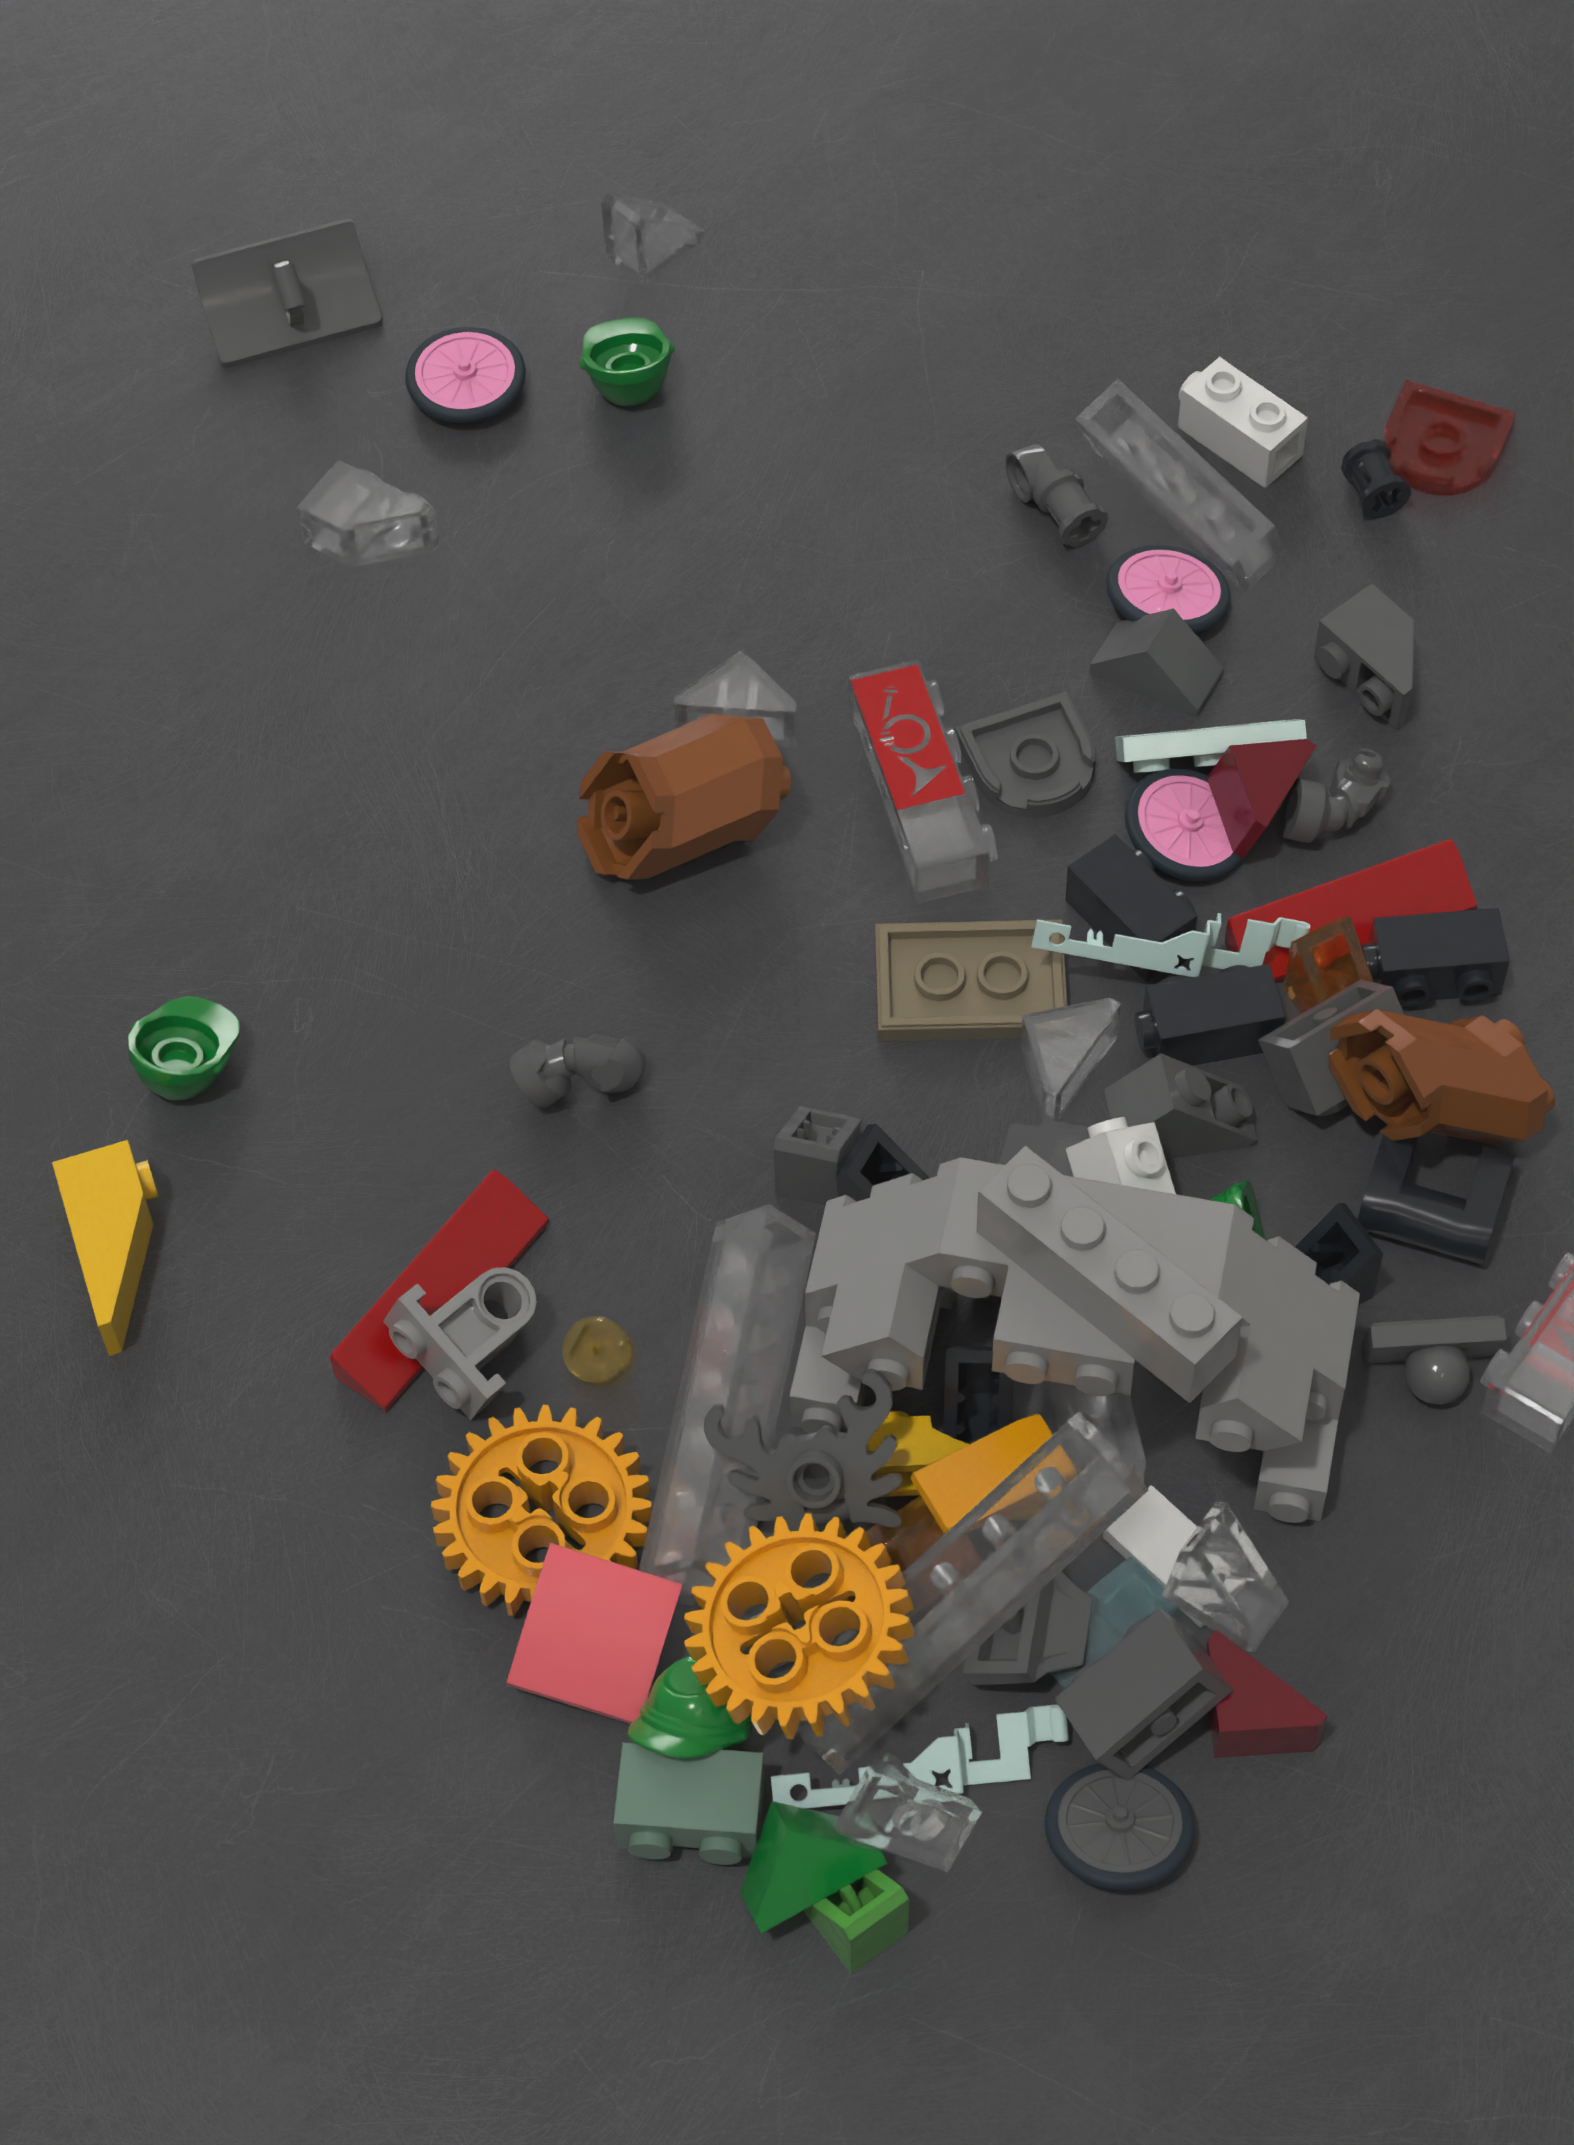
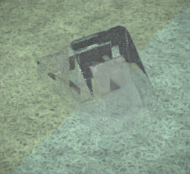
[834,1753,982,1872]

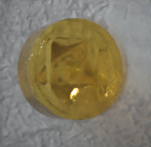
[563,1316,633,1385]

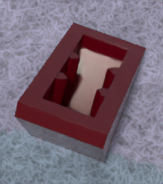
[1207,739,1317,859]
[1206,1629,1328,1758]

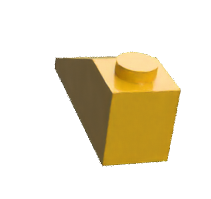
[52,1140,159,1356]

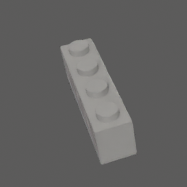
[976,1146,1243,1403]

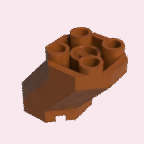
[577,713,791,879]
[1328,1009,1555,1145]

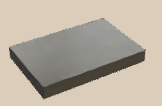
[875,920,1068,1042]

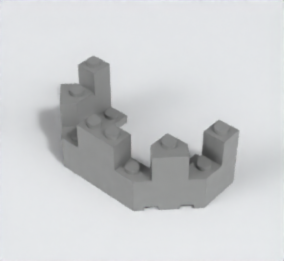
[789,1157,1360,1523]

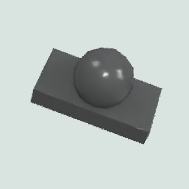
[1362,1315,1507,1405]

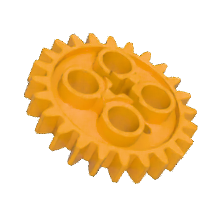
[431,1405,653,1616]
[684,1513,915,1739]

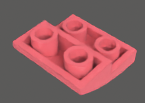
[506,1543,683,1724]

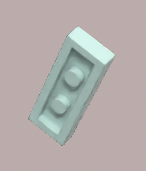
[1115,719,1307,773]

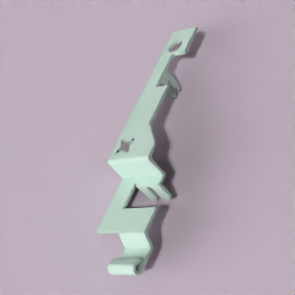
[1031,913,1310,977]
[771,1704,1069,1808]

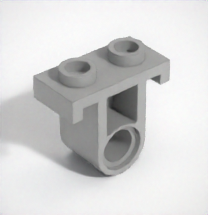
[383,1267,537,1420]

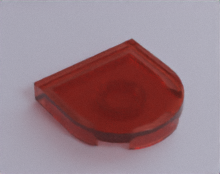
[1383,380,1516,496]

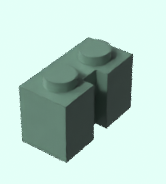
[613,1742,765,1865]

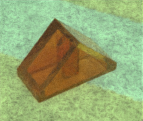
[1283,916,1373,1014]

